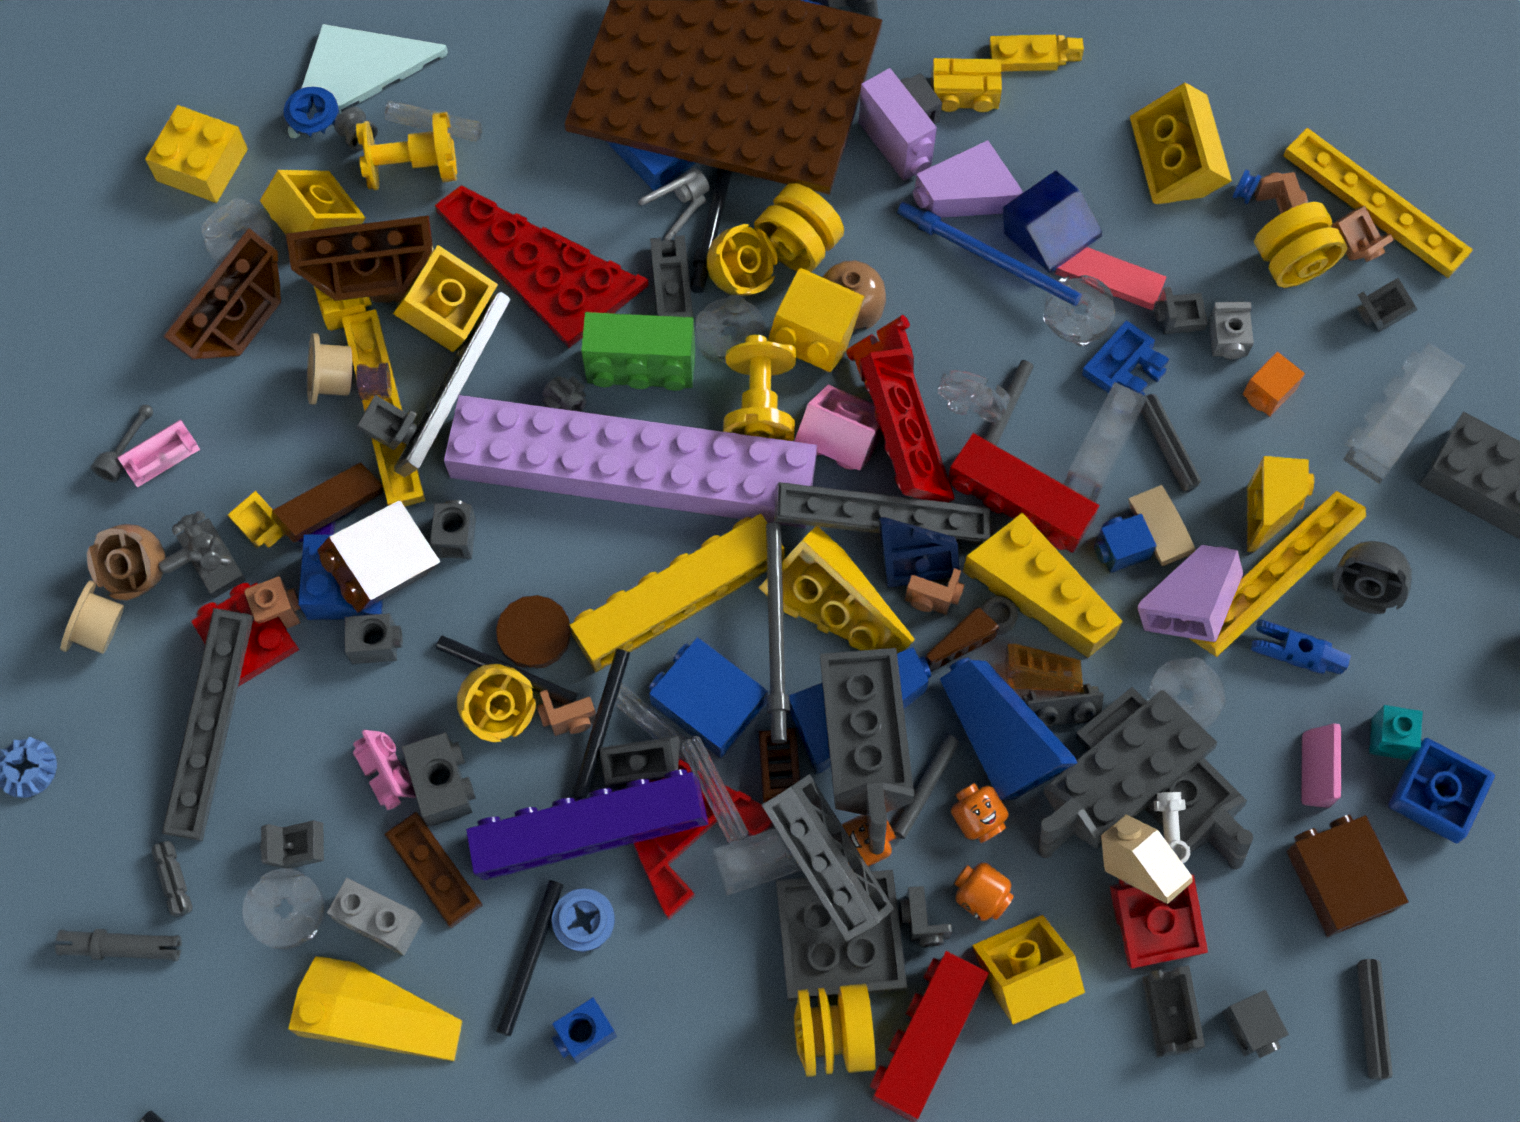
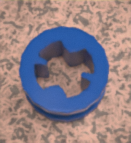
[1232,169,1262,204]

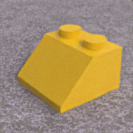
[260,170,366,235]
[768,268,865,372]
[1247,456,1314,553]
[972,914,1085,1025]

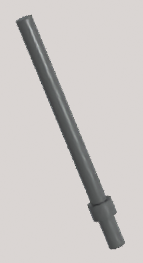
[766,522,790,743]

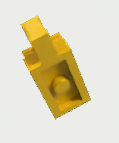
[989,34,1084,72]

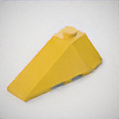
[758,526,915,653]
[288,956,463,1061]

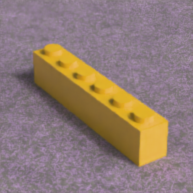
[570,513,785,673]

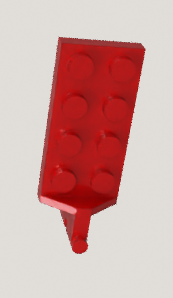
[846,315,955,503]

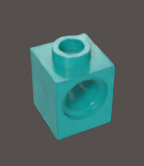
[1369,705,1423,760]

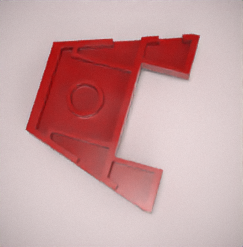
[633,759,774,920]

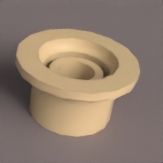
[307,333,352,405]
[60,580,124,654]

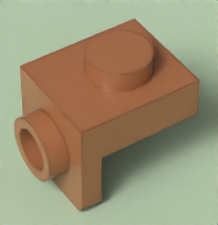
[1254,172,1308,214]
[1331,206,1394,262]
[905,568,965,615]
[245,576,301,629]
[537,690,596,736]

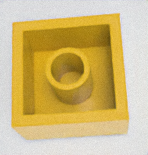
[145,105,248,203]
[393,245,498,353]

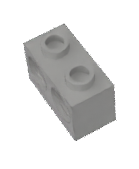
[327,877,423,956]

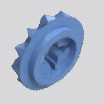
[0,737,57,798]
[552,889,615,953]

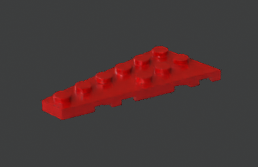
[435,185,649,348]

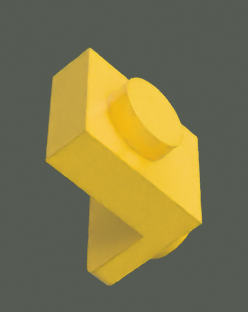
[226,491,285,548]

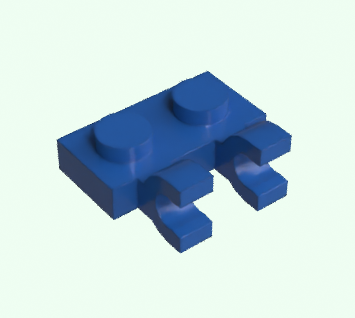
[1082,320,1169,406]

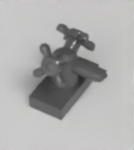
[159,511,246,599]

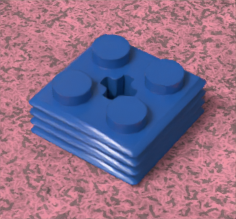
[1388,738,1495,844]

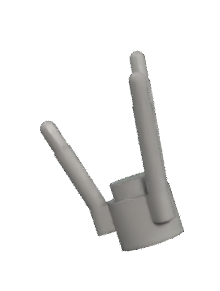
[638,168,709,240]

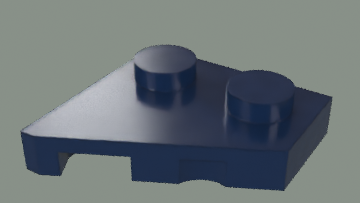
[879,517,960,588]

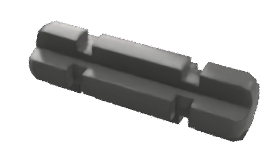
[151,841,193,917]

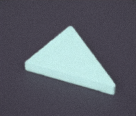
[288,24,448,138]

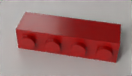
[948,433,1100,553]
[869,951,989,1122]

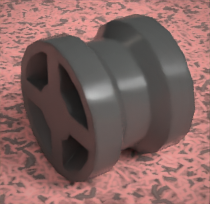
[334,107,378,151]

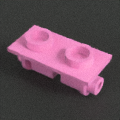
[117,419,200,488]
[353,730,416,810]

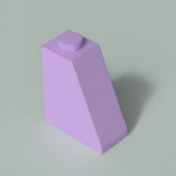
[913,140,1023,218]
[1137,545,1243,642]

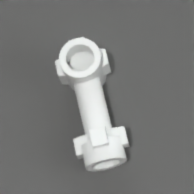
[1154,792,1190,863]

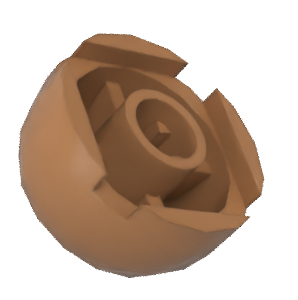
[822,260,886,332]
[87,524,166,600]

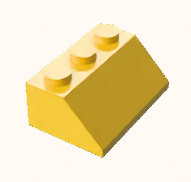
[1129,82,1232,204]

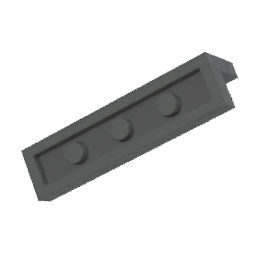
[762,774,894,941]

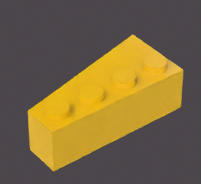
[962,513,1123,658]

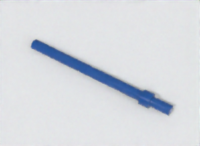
[897,202,1082,306]

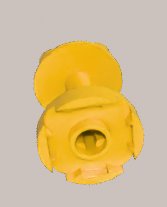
[356,112,457,191]
[723,335,796,441]

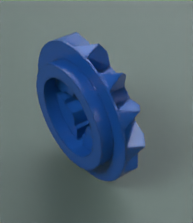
[284,86,340,137]

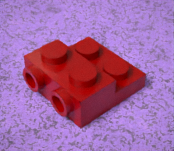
[191,582,299,687]
[1110,873,1208,969]

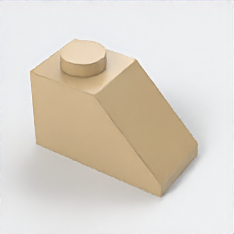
[1101,814,1193,904]

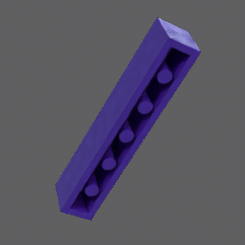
[466,769,709,880]

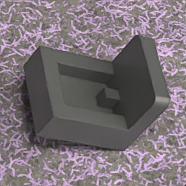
[1357,278,1417,332]
[1154,287,1208,334]
[356,395,418,450]
[260,820,324,869]
[900,886,952,947]

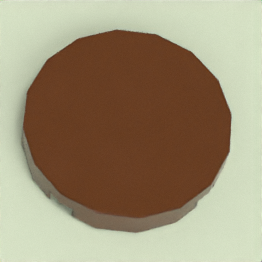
[496,595,571,669]

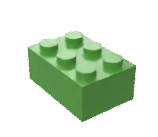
[581,312,696,391]

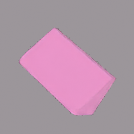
[1301,723,1341,808]

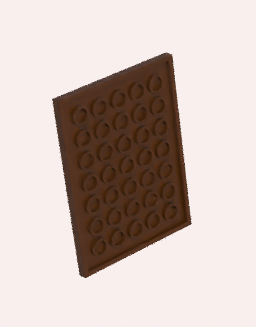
[564,0,883,195]

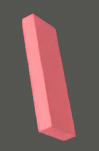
[1055,240,1167,311]

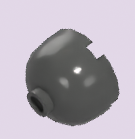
[1333,541,1412,614]

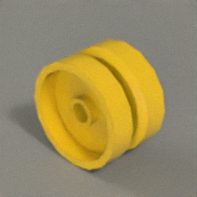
[754,183,844,272]
[1254,202,1347,288]

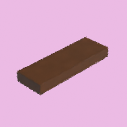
[271,462,383,543]
[384,812,483,928]

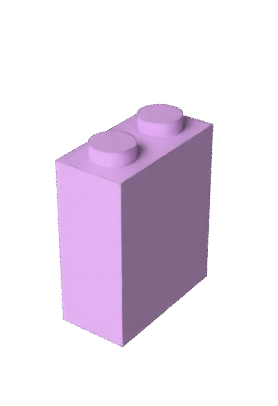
[858,68,937,181]

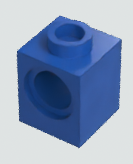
[551,997,617,1063]

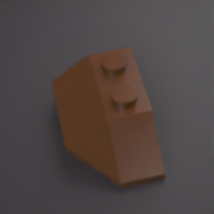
[286,216,434,301]
[163,228,281,360]

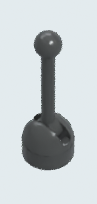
[90,404,153,483]

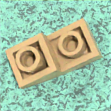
[1128,485,1196,566]

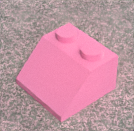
[794,385,883,471]

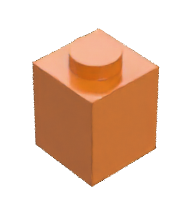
[1242,351,1305,417]

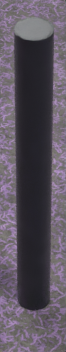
[436,635,577,705]
[572,649,630,799]
[496,880,564,1037]

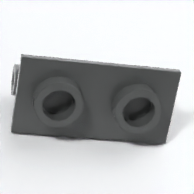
[1022,683,1104,727]

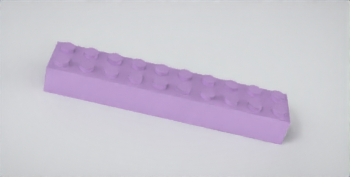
[444,395,817,528]

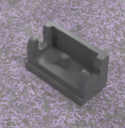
[1142,965,1205,1057]

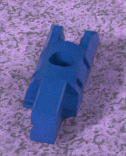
[1250,619,1351,674]

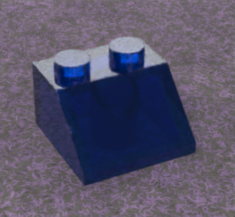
[1003,170,1102,273]

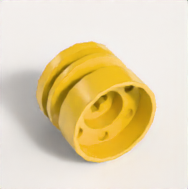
[794,984,876,1077]

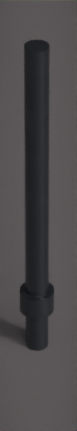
[690,168,732,293]

